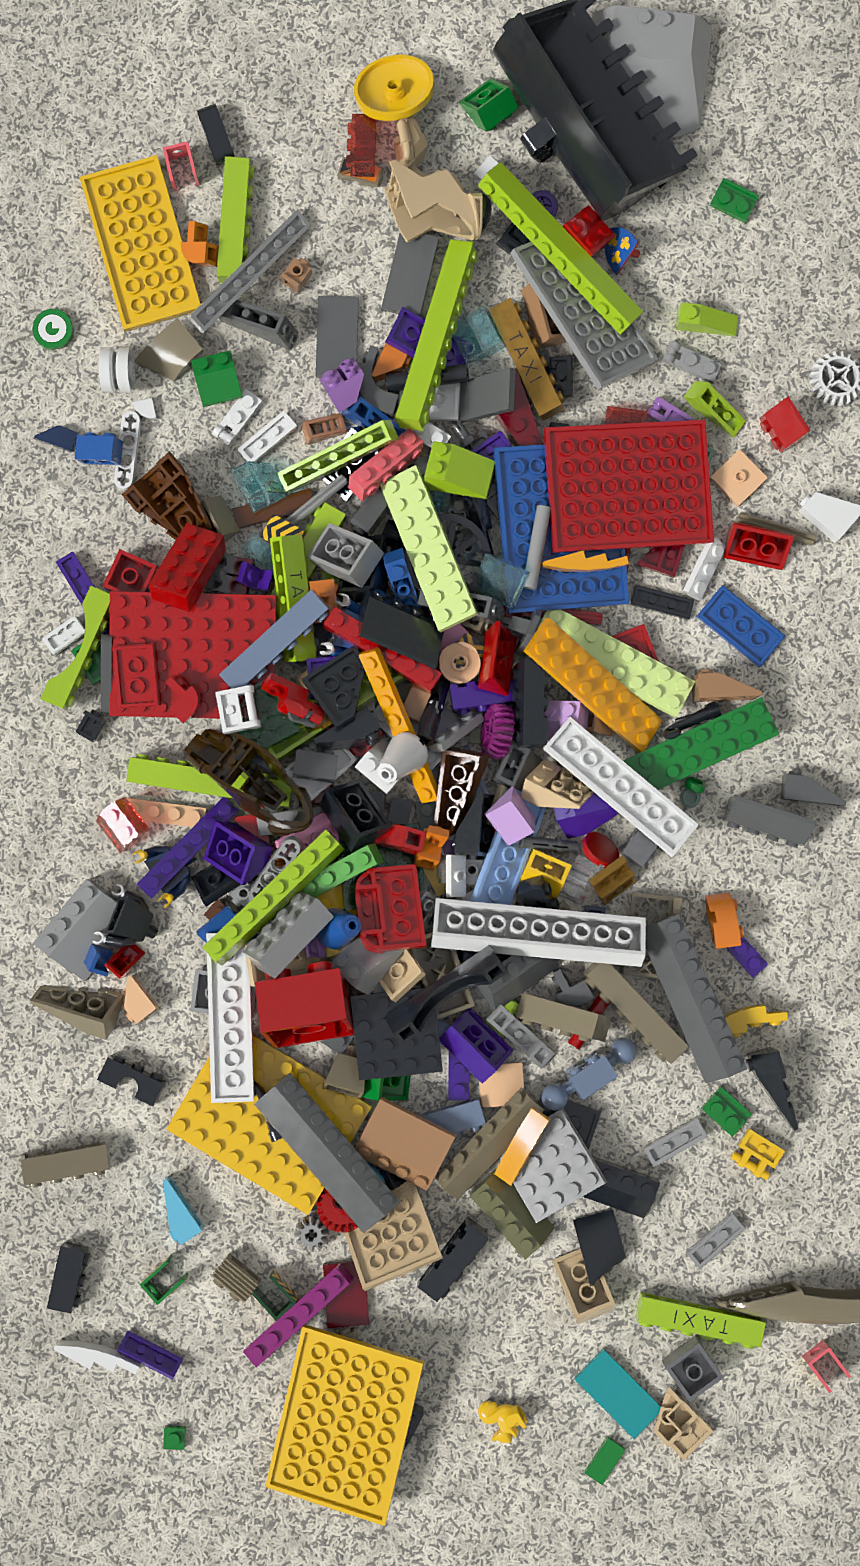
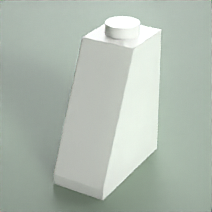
[798,492,860,543]

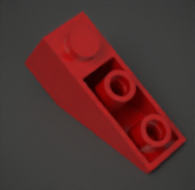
[373,824,426,855]

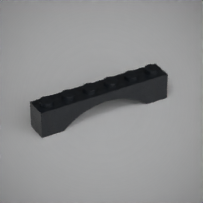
[384,945,508,1045]

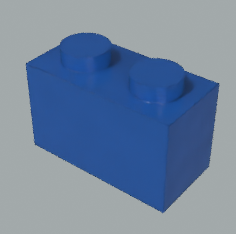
[75,432,123,465]

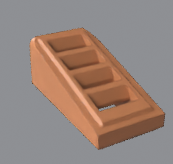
[302,413,348,445]

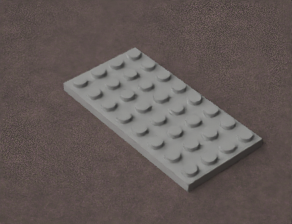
[510,242,659,390]

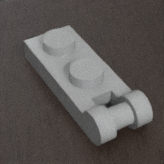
[662,341,722,384]

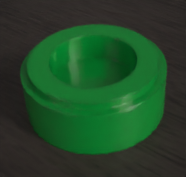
[684,777,706,794]

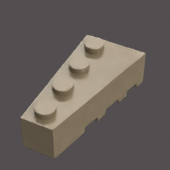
[516,993,611,1043]

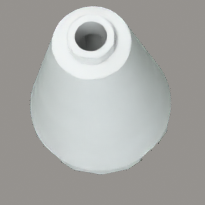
[378,732,428,783]

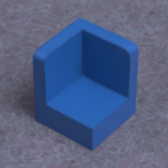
[84,944,112,977]

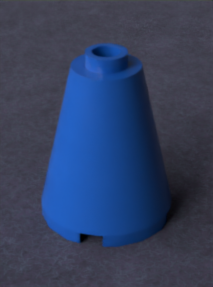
[316,907,361,949]

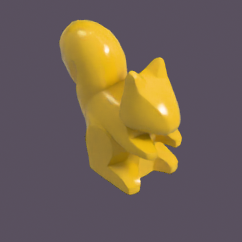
[478,1400,528,1443]

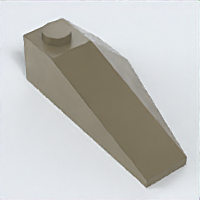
[30,986,124,1040]

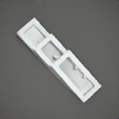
[53,1340,141,1374]

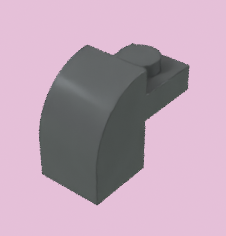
[551,967,594,1006]

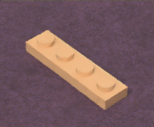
[122,798,207,827]

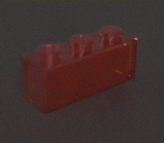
[346,114,377,177]

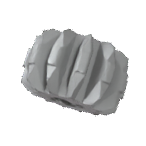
[294,1215,330,1252]

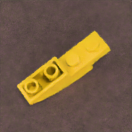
[724,1004,788,1037]

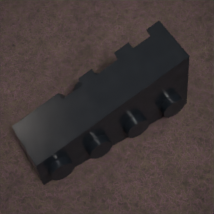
[417,1215,489,1302]

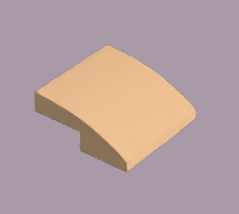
[479,1062,524,1107]

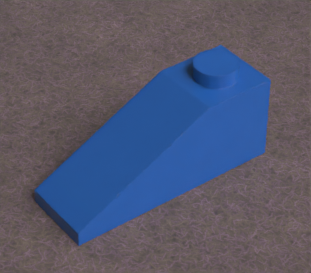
[341,396,406,437]

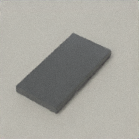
[315,296,359,378]
[452,368,515,425]

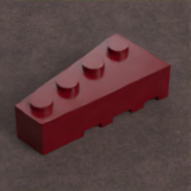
[494,368,543,446]

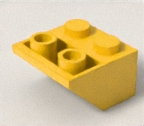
[517,849,572,897]

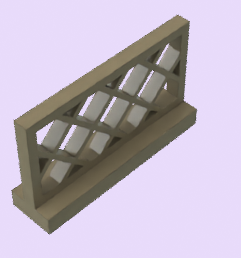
[623,892,683,979]

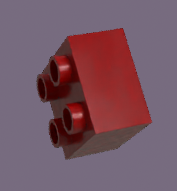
[255,961,354,1048]

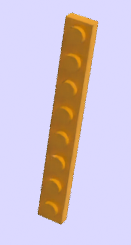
[359,648,438,803]

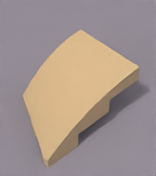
[653,1386,714,1461]

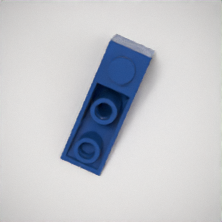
[383,548,422,609]

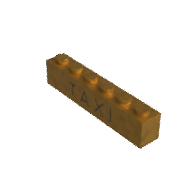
[489,298,565,421]

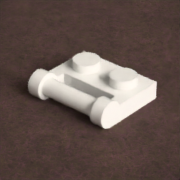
[216,685,261,734]

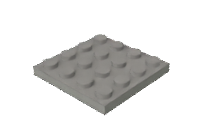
[499,1108,607,1223]

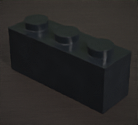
[46,1242,91,1314]

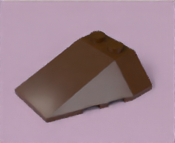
[121,451,212,540]

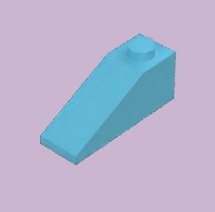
[163,1175,204,1245]

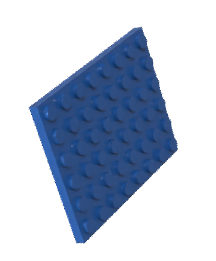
[493,445,630,614]

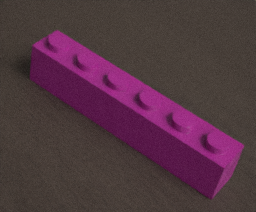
[243,1263,354,1368]

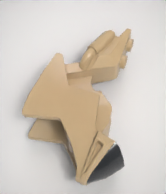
[384,115,492,242]

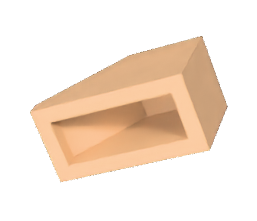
[124,975,159,1024]

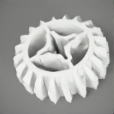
[809,351,860,407]

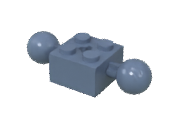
[541,1038,637,1111]

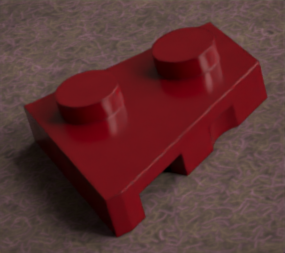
[637,545,685,578]

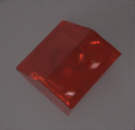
[96,797,150,854]

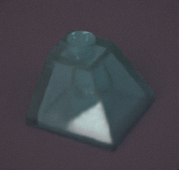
[477,553,530,610]

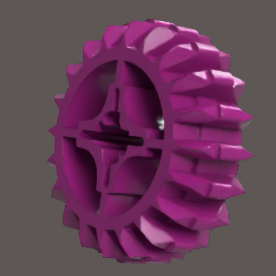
[480,704,515,759]

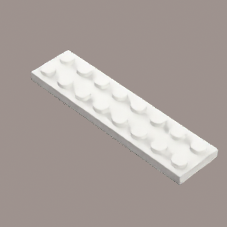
[543,717,699,857]
[206,933,254,1103]

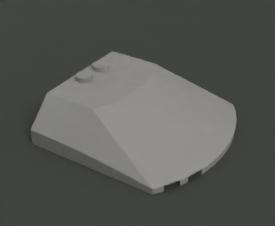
[592,5,712,139]

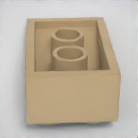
[552,1249,616,1325]

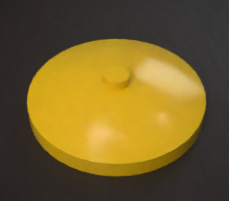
[354,54,435,121]

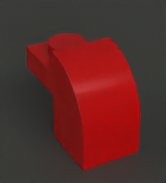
[165,676,201,724]

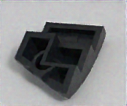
[573,1210,626,1286]

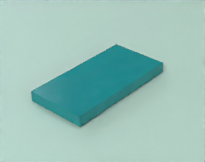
[574,1348,661,1440]

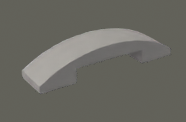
[486,1004,555,1069]

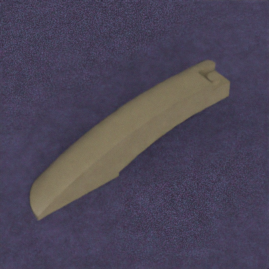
[713,1280,860,1324]

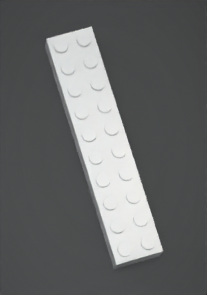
[431,898,646,967]

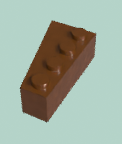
[434,747,490,834]

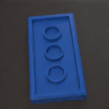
[696,585,785,668]

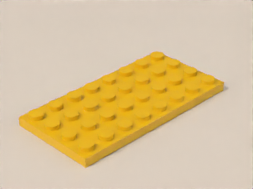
[79,155,200,332]

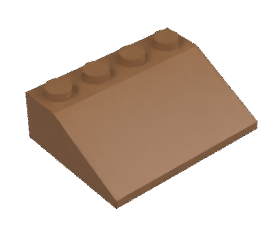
[355,1097,456,1191]

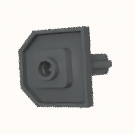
[492,609,542,655]

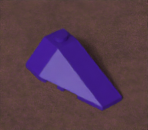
[553,792,619,839]

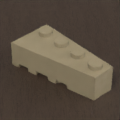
[20,1142,109,1188]

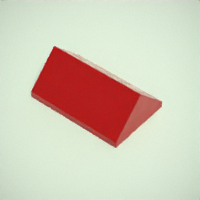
[723,522,795,570]
[478,621,516,696]

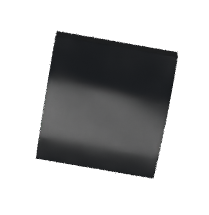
[539,355,573,398]

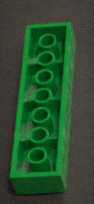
[623,697,779,790]

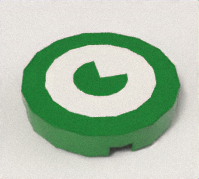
[32,309,74,350]

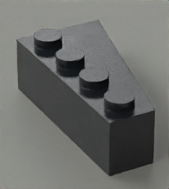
[510,658,549,748]

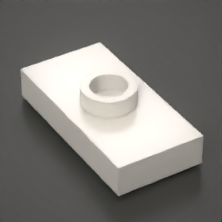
[42,615,85,656]
[446,855,466,897]

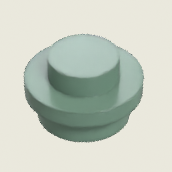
[680,788,700,808]

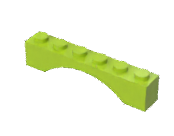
[40,586,110,711]

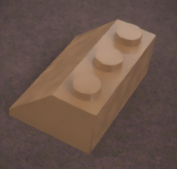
[521,284,567,348]

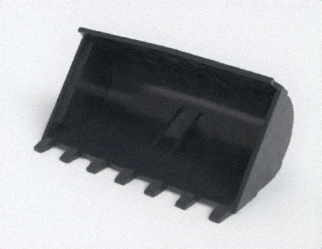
[493,0,698,220]

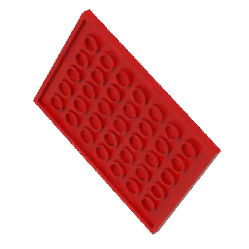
[543,420,714,553]
[109,592,277,720]

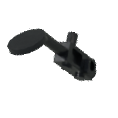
[463,496,505,583]

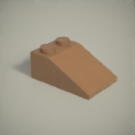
[692,669,762,702]

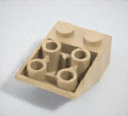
[521,759,594,809]

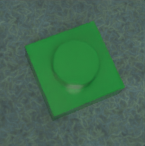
[163,1425,186,1450]

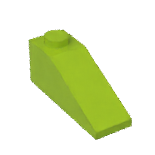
[676,302,738,336]
[683,381,746,437]

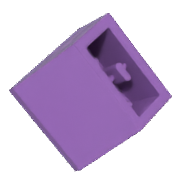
[319,358,364,413]

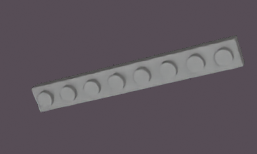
[188,209,311,333]

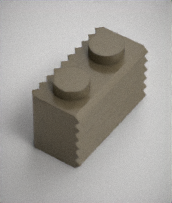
[212,1253,261,1303]

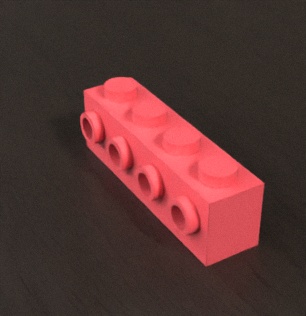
[348,429,424,502]

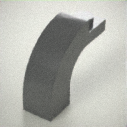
[357,345,399,419]

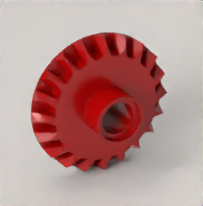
[317,1187,358,1233]

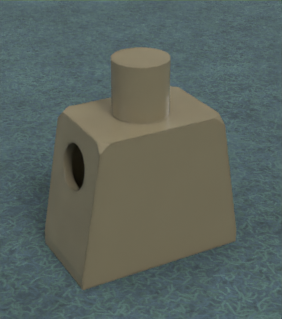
[322,1045,365,1098]

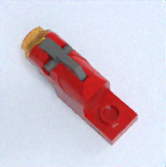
[261,673,330,729]

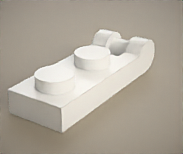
[212,389,263,446]

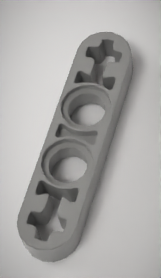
[249,836,301,901]

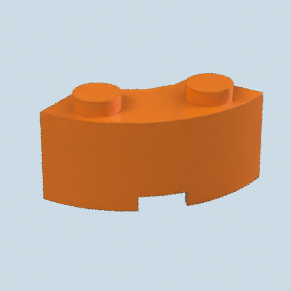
[705,892,744,949]

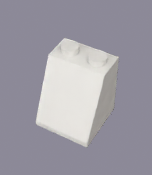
[355,739,403,796]

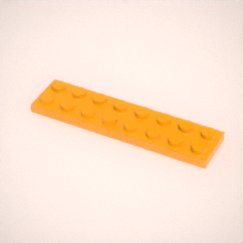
[524,617,663,753]

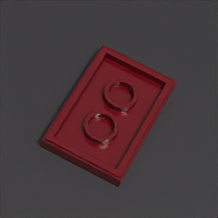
[323,1261,369,1328]

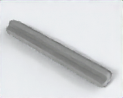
[285,474,348,525]

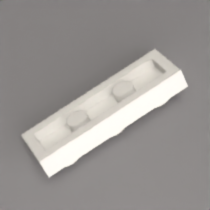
[237,411,297,466]
[683,537,726,601]

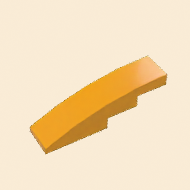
[541,550,629,572]
[494,1107,551,1186]

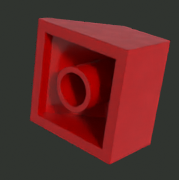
[760,396,811,453]

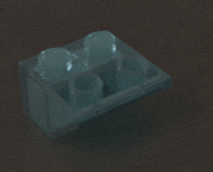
[452,306,506,364]
[231,461,289,513]

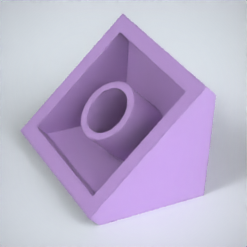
[485,787,536,845]

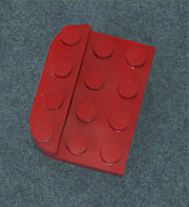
[354,864,426,954]

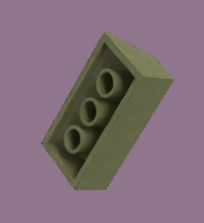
[469,1166,555,1260]

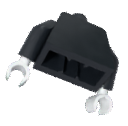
[92,884,158,948]

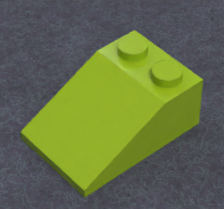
[424,441,495,499]

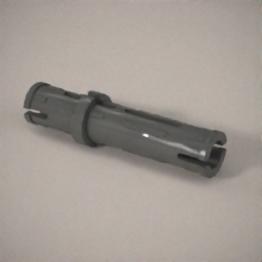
[518,836,579,854]

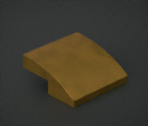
[589,856,638,905]

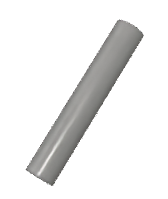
[522,505,551,590]

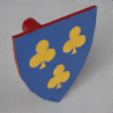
[604,227,640,276]

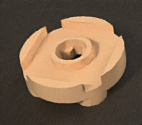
[439,642,481,684]

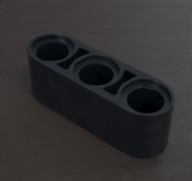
[197,103,235,165]

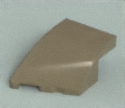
[135,318,204,381]

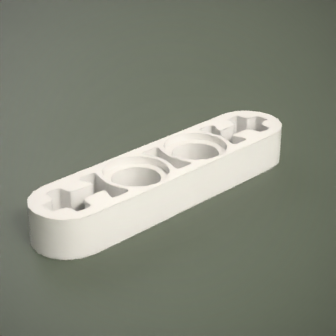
[114,411,141,491]

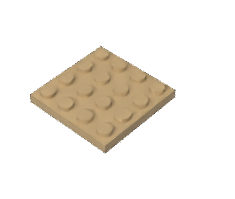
[344,1181,443,1291]

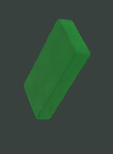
[584,1436,625,1485]

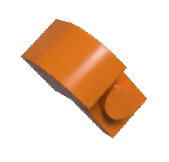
[181,221,219,267]
[414,825,449,871]

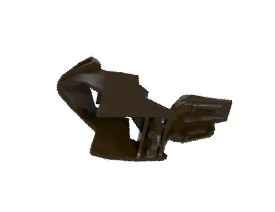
[184,729,314,836]

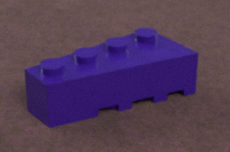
[449,680,515,716]

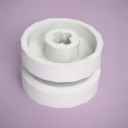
[99,347,135,393]

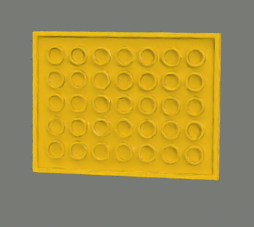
[166,1034,372,1215]
[265,1324,424,1526]

